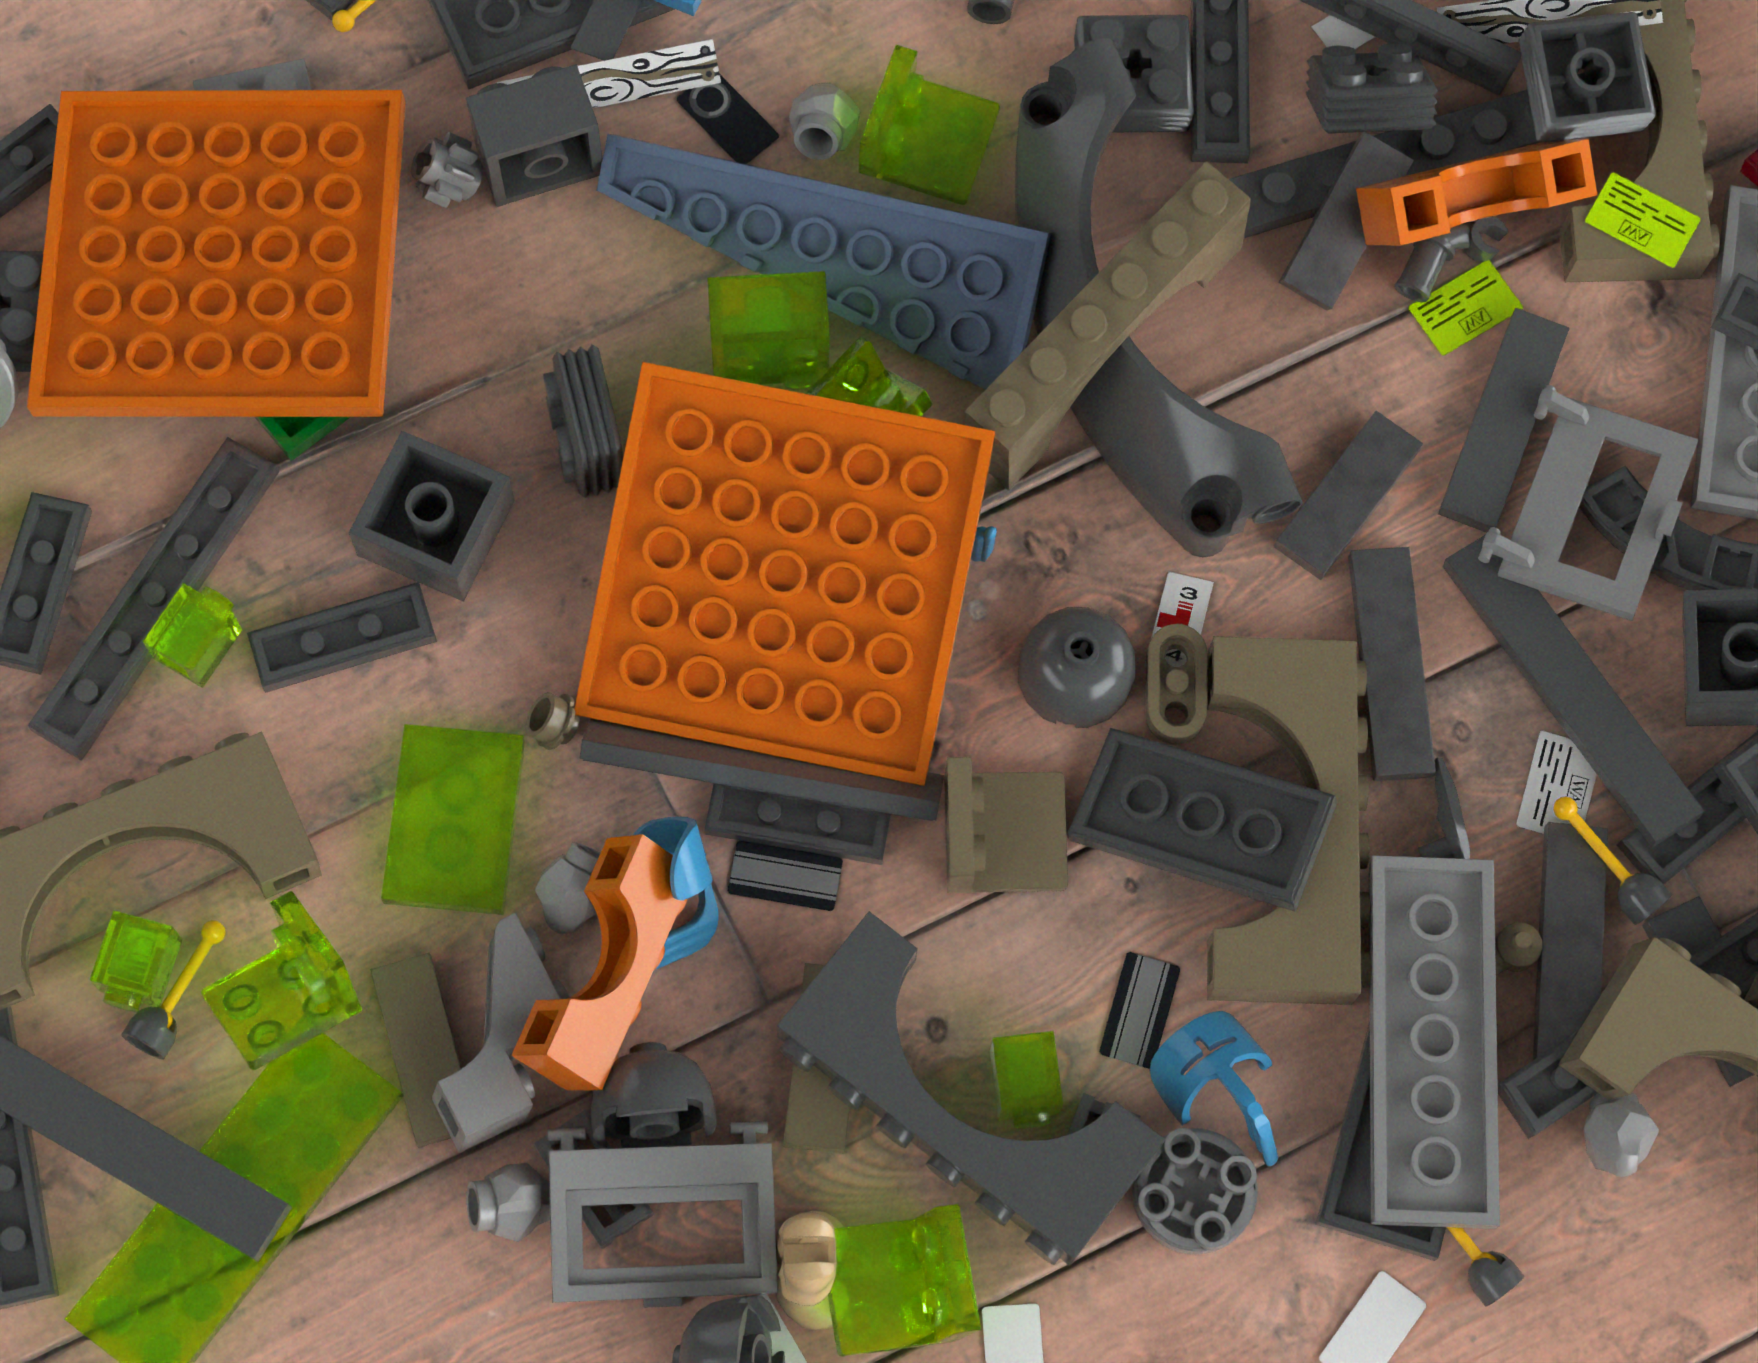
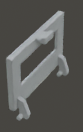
[1478,385,1699,621]
[547,1121,778,1308]

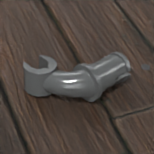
[1394,216,1509,302]

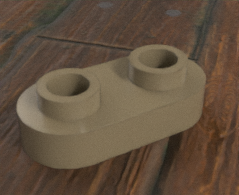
[1146,624,1207,744]

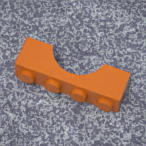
[1356,139,1597,246]
[511,834,687,1090]

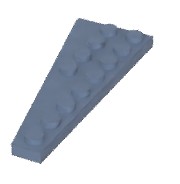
[597,134,1052,390]

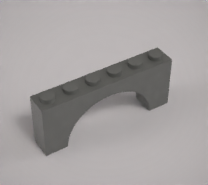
[777,911,1165,1266]

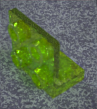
[859,45,1000,205]
[201,891,363,1070]
[828,1204,981,1357]

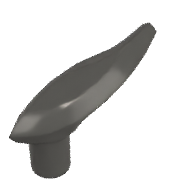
[1417,758,1471,859]

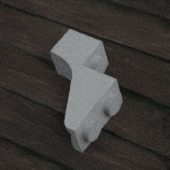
[431,913,569,1152]

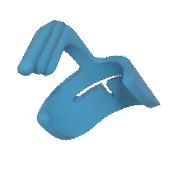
[633,816,719,970]
[1150,1011,1278,1166]

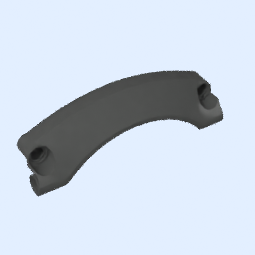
[1015,38,1303,558]

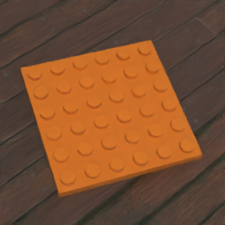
[27,90,406,417]
[574,362,996,786]

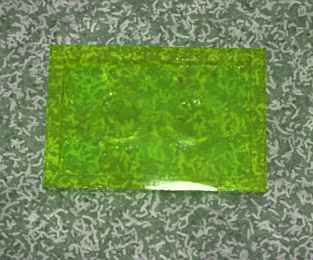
[381,724,525,915]

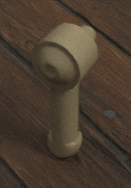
[1495,922,1542,976]

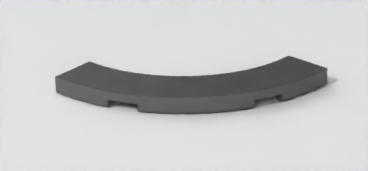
[1579,466,1758,590]

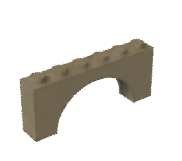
[1559,0,1720,283]
[965,161,1251,490]
[1207,636,1371,1005]
[0,731,322,1010]
[1558,937,1758,1100]

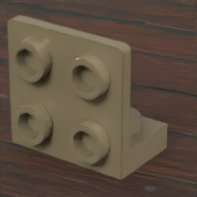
[944,757,1068,893]

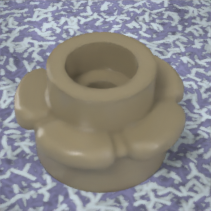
[526,692,580,750]

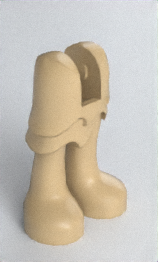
[775,1210,848,1330]

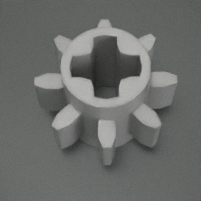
[411,132,483,208]

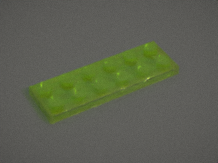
[64,1019,404,1363]

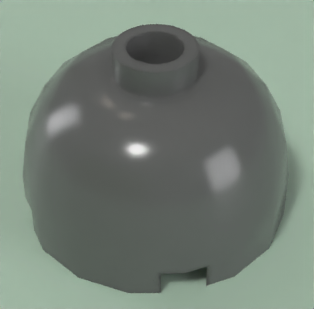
[1018,607,1136,728]
[590,1042,717,1148]
[672,1295,785,1363]

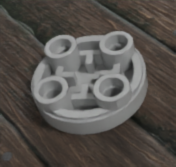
[1132,1128,1258,1254]

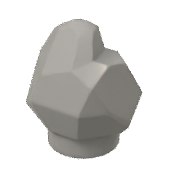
[789,83,861,160]
[535,842,600,934]
[1584,1092,1659,1177]
[466,1163,550,1242]

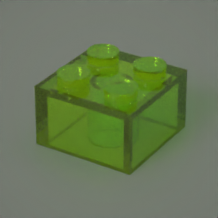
[707,271,830,389]

